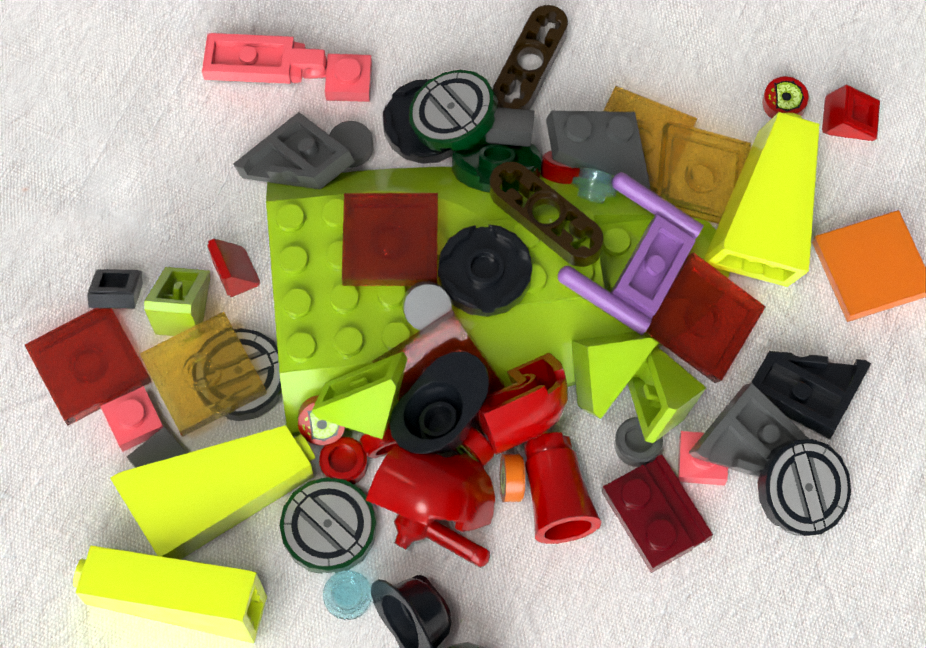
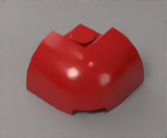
[474,353,568,455]
[366,444,495,532]

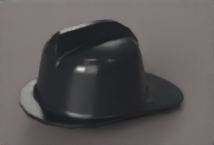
[389,352,490,454]
[371,575,452,648]

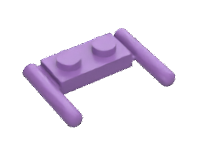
[558,172,704,335]

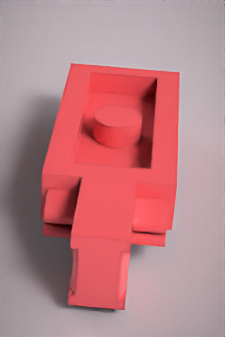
[202,33,327,84]

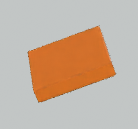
[812,210,926,322]

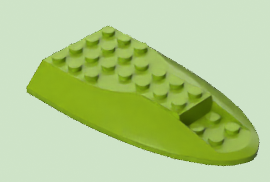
[266,166,730,437]

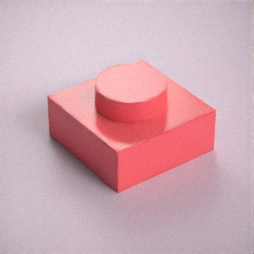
[325,54,372,102]
[100,386,163,452]
[678,431,728,486]

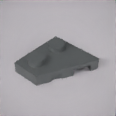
[546,110,651,190]
[233,112,355,189]
[689,383,809,477]

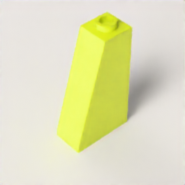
[704,112,820,287]
[110,425,316,559]
[73,545,267,644]

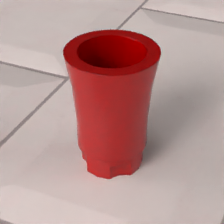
[524,432,602,544]

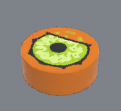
[499,454,525,502]

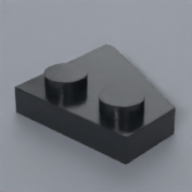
[751,351,871,439]

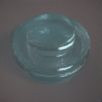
[571,167,617,203]
[323,570,372,620]

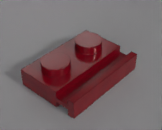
[602,454,713,573]

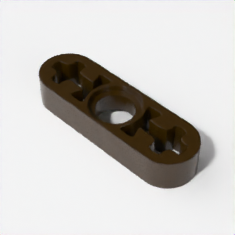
[493,5,568,110]
[490,162,603,267]

